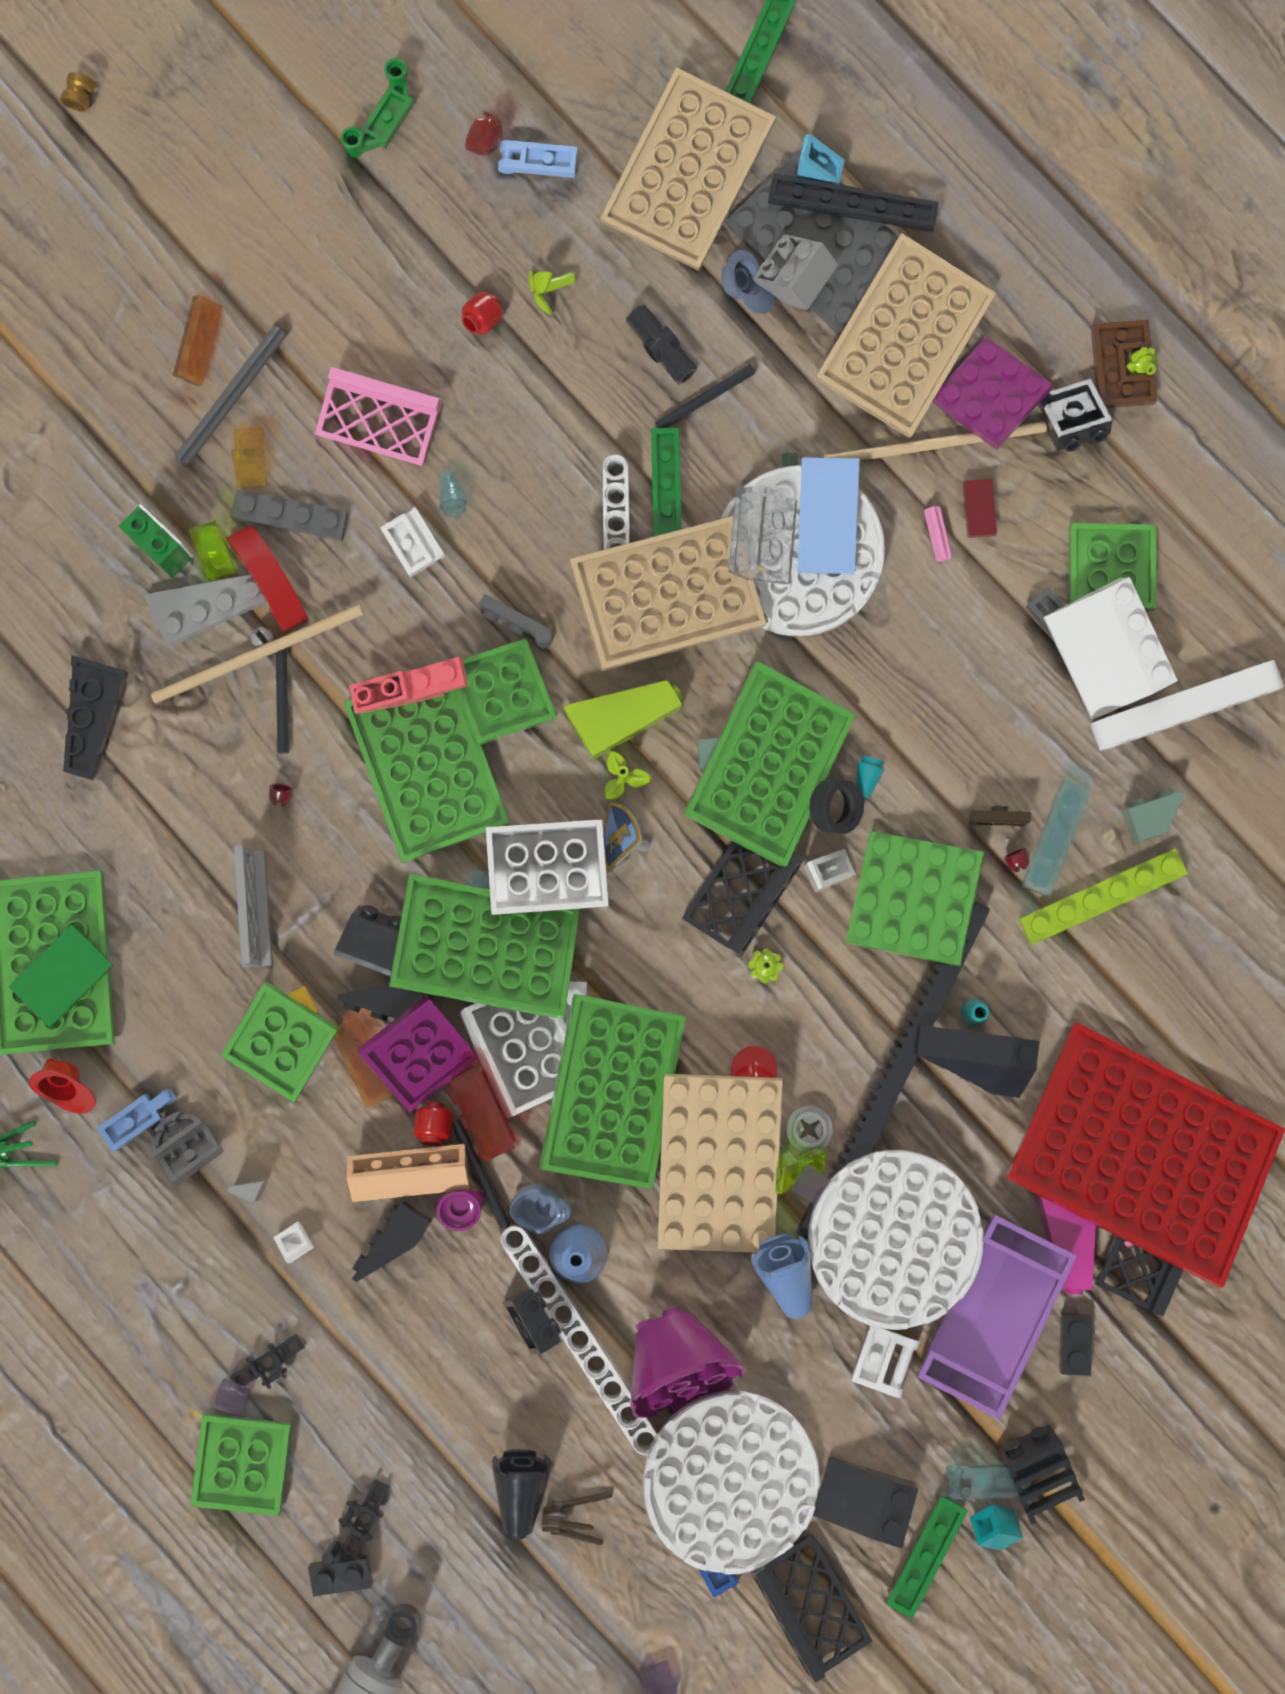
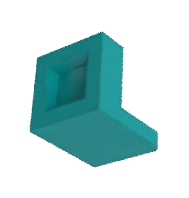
[970,1505,1023,1550]

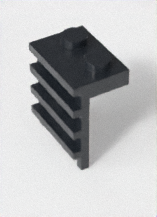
[996,1424,1085,1525]

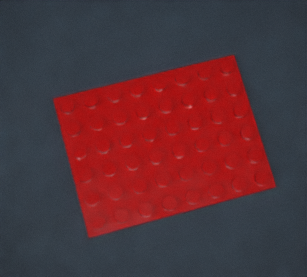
[1005,1022,1285,1289]

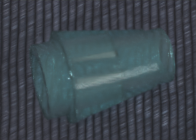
[439,472,467,517]

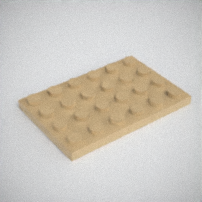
[600,67,776,271]
[814,233,996,438]
[569,516,766,671]
[657,1074,782,1253]

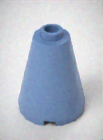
[549,1224,608,1284]
[751,1234,812,1319]

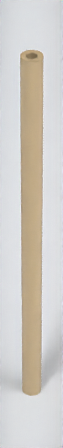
[823,421,1047,461]
[151,604,364,704]

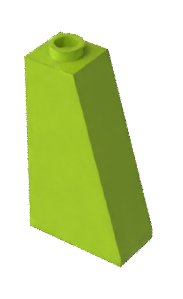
[564,680,684,760]

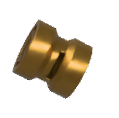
[60,72,95,112]

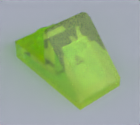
[189,520,236,581]
[775,1146,825,1195]

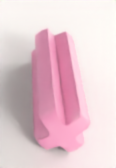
[924,506,952,562]

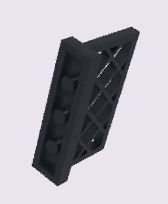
[682,841,804,958]
[1094,1235,1184,1317]
[750,1533,873,1683]

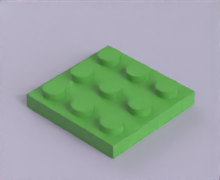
[1069,523,1156,611]
[454,638,557,746]
[221,982,340,1102]
[190,1413,292,1516]

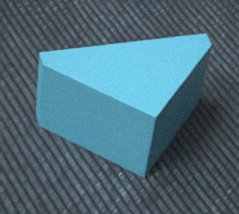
[797,134,845,184]

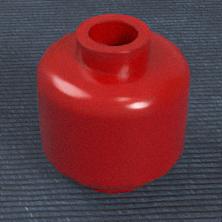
[461,292,503,335]
[413,1101,453,1146]

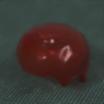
[464,112,503,156]

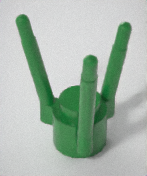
[0,1121,58,1168]

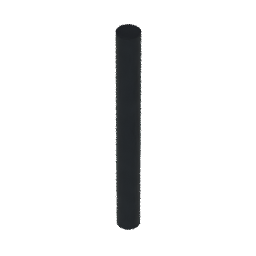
[655,364,755,428]
[276,648,289,754]
[452,1118,511,1229]

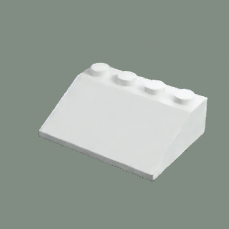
[1043,577,1178,719]
[486,820,609,915]
[459,1003,567,1119]

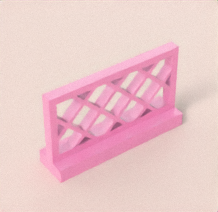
[315,367,443,466]

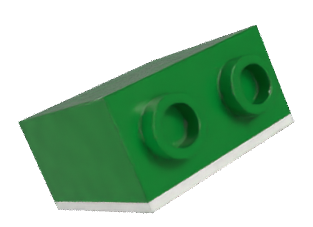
[118,504,194,579]

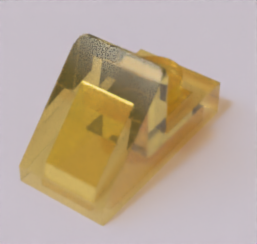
[231,427,267,487]

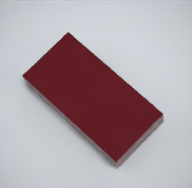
[962,479,997,538]

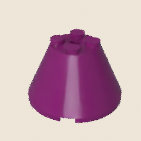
[630,1307,745,1418]

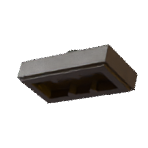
[969,806,1031,826]

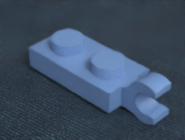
[97,1089,177,1152]

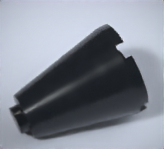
[492,1449,552,1539]

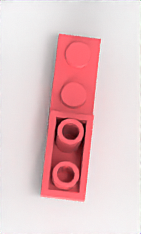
[349,657,469,714]

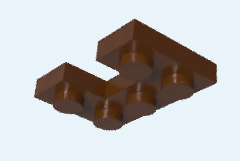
[1090,320,1157,408]

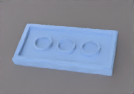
[797,458,860,574]

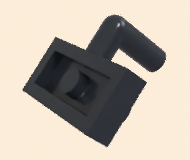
[308,1540,373,1597]

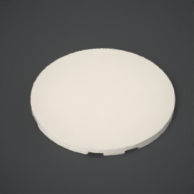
[721,465,885,637]
[808,1150,984,1330]
[643,1391,820,1575]

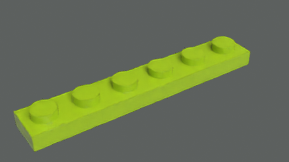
[1018,848,1188,945]

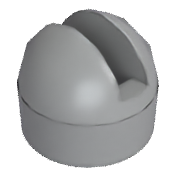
[251,627,275,648]

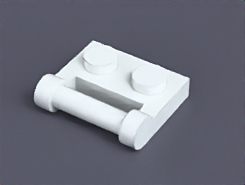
[851,1325,920,1399]

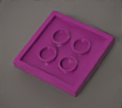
[932,336,1052,450]
[357,994,478,1112]

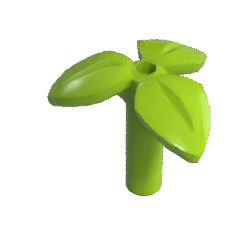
[528,271,575,315]
[604,751,651,800]

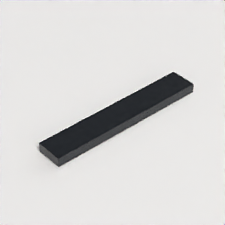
[768,173,939,232]

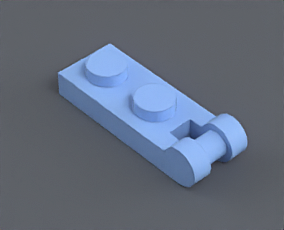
[498,140,578,178]

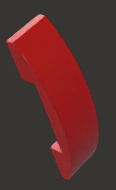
[226,525,308,634]

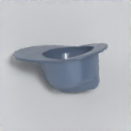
[721,250,776,314]

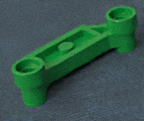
[340,58,414,158]

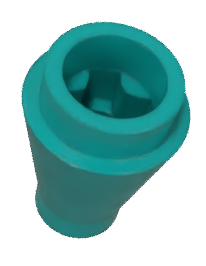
[856,755,885,799]
[961,999,989,1028]

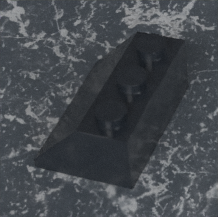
[333,905,401,976]

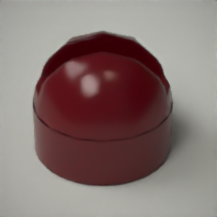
[269,783,293,807]
[1004,848,1029,872]

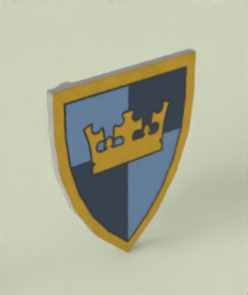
[603,802,650,872]

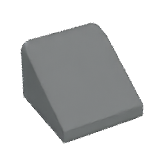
[227,1180,268,1203]

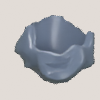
[510,1183,572,1234]

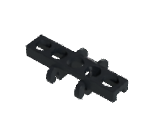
[230,1334,305,1390]
[338,1479,390,1557]

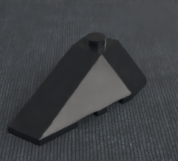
[915,1025,1040,1098]

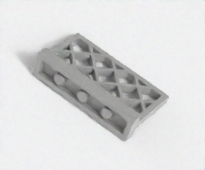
[234,845,273,968]

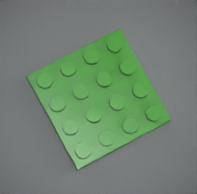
[846,831,985,967]

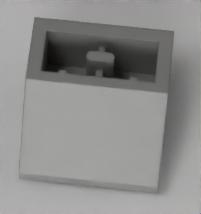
[753,234,838,310]

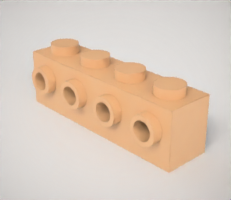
[347,1144,469,1202]

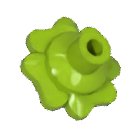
[1127,347,1158,376]
[748,948,783,984]

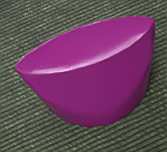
[434,1189,485,1231]

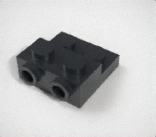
[1038,378,1112,452]
[503,1289,562,1354]

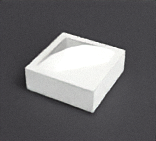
[273,1221,314,1264]

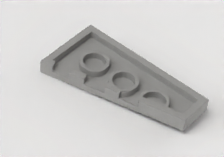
[144,575,267,647]

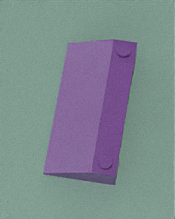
[917,1214,1077,1420]

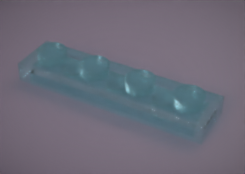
[1021,780,1091,897]

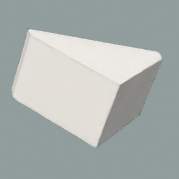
[804,849,856,893]

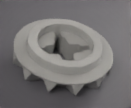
[786,1106,833,1153]

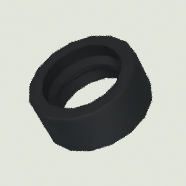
[809,778,864,834]

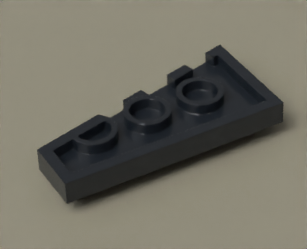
[63,655,128,781]

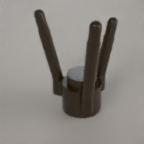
[542,1492,612,1545]

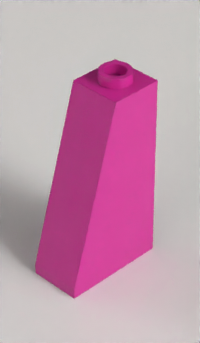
[1036,1194,1096,1295]

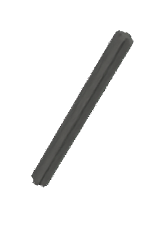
[175,326,286,465]

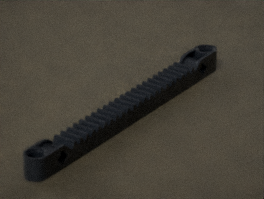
[796,901,990,1239]

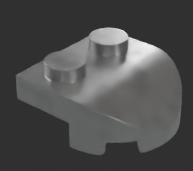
[151,1112,224,1186]

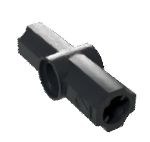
[626,304,697,385]

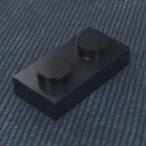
[1059,1313,1092,1376]

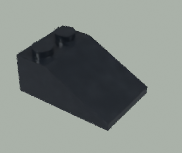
[813,1456,919,1548]

